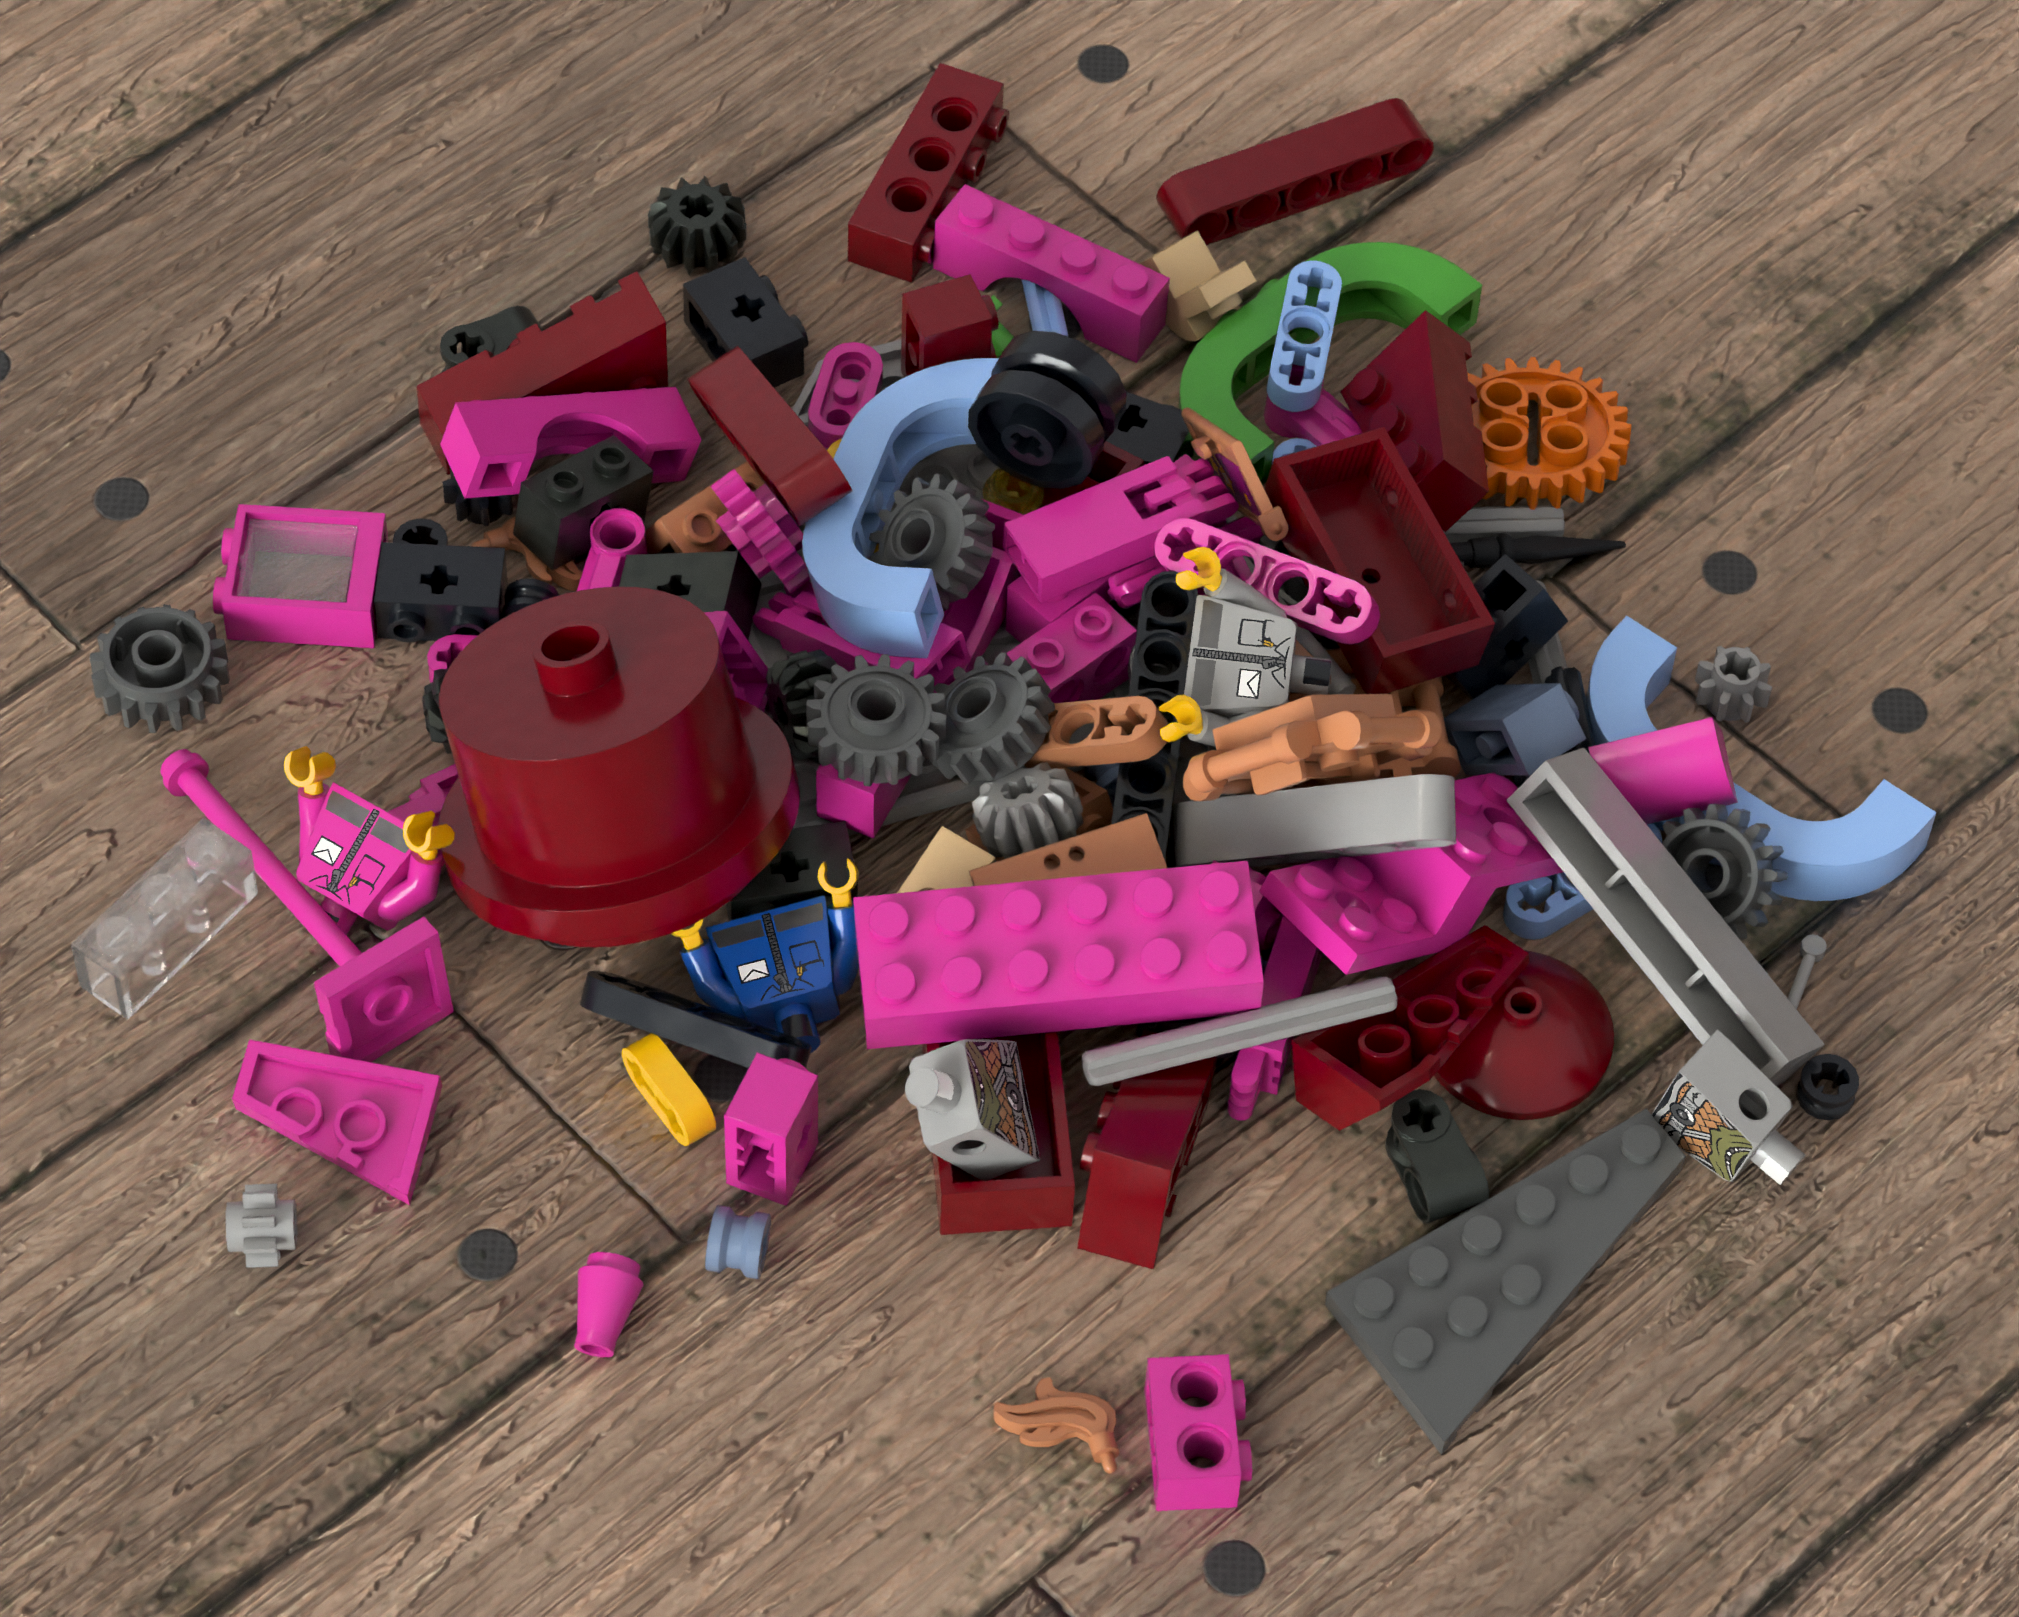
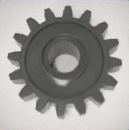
[867,474,995,611]
[90,604,230,733]
[929,652,1055,784]
[806,654,947,787]
[1662,804,1787,940]

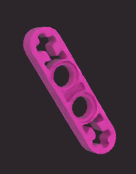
[1154,518,1380,644]

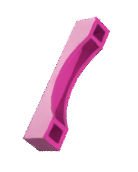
[816,499,1023,839]

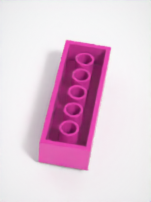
[853,861,1264,1049]

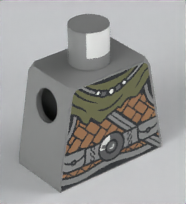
[1652,1029,1806,1185]
[905,1039,1040,1181]

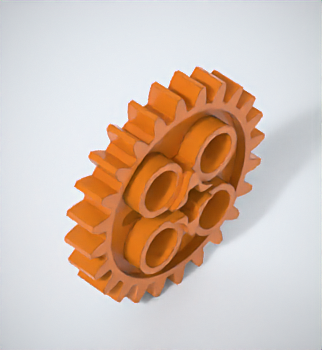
[1467,357,1631,510]

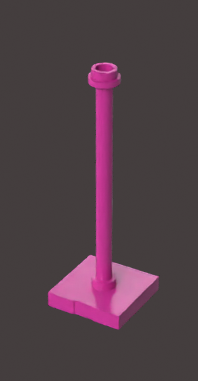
[160,749,454,1062]

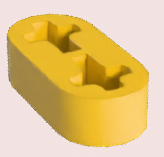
[622,1033,716,1146]

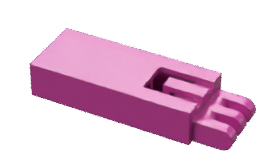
[1003,456,1239,603]
[752,581,971,693]
[1227,915,1323,1121]

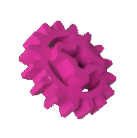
[711,469,810,593]

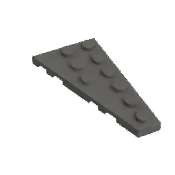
[1325,1108,1686,1455]

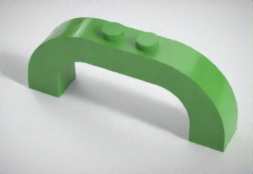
[1178,242,1482,485]

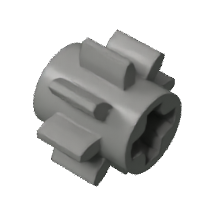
[1695,646,1772,723]
[226,1184,297,1268]

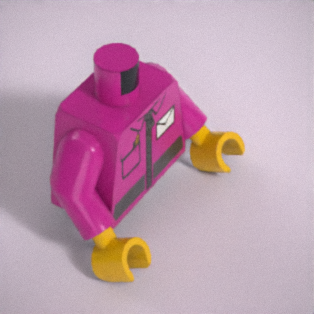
[284,746,455,935]

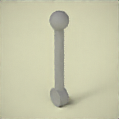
[1787,934,1827,1009]

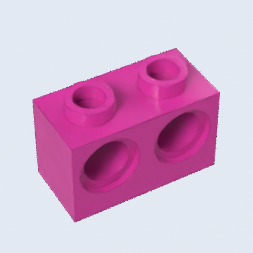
[1007,592,1137,703]
[1144,1354,1252,1511]

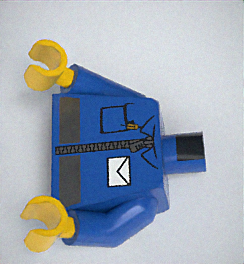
[670,858,859,1053]

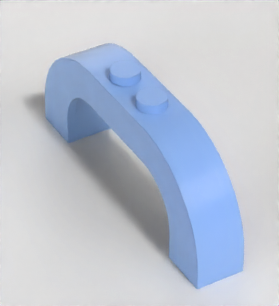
[802,358,999,658]
[1586,616,1937,901]

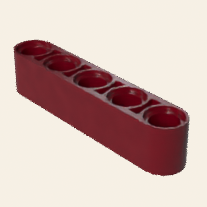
[1156,98,1434,246]
[687,346,852,526]

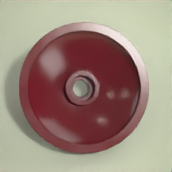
[1434,950,1614,1120]

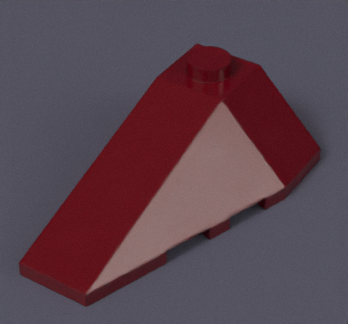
[1291,925,1529,1131]

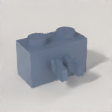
[1444,683,1586,788]

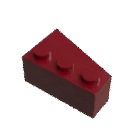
[1340,310,1489,532]
[1077,1029,1218,1270]

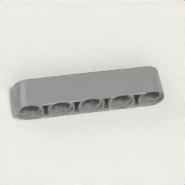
[1173,774,1456,867]

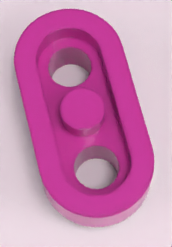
[808,342,883,449]

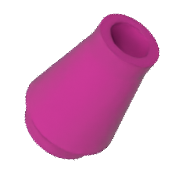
[574,1252,643,1358]

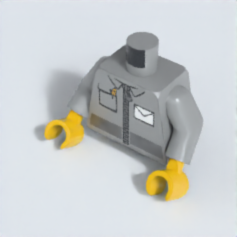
[1159,547,1332,747]

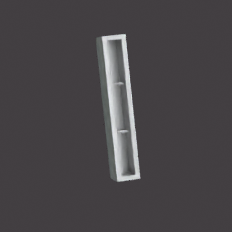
[1506,748,1825,1086]

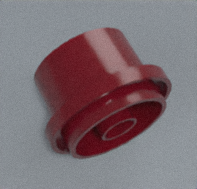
[438,587,800,948]

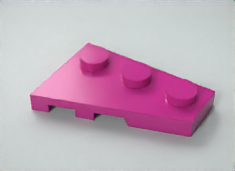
[232,1039,442,1205]

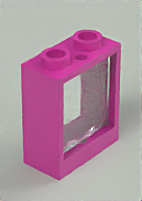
[213,504,389,648]

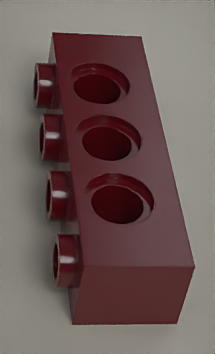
[848,63,1009,283]

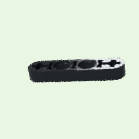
[580,971,812,1068]

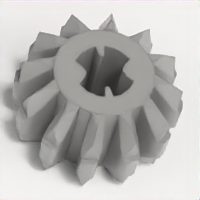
[972,762,1084,859]

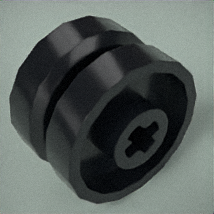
[968,331,1127,489]

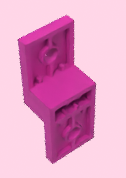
[1259,772,1563,975]

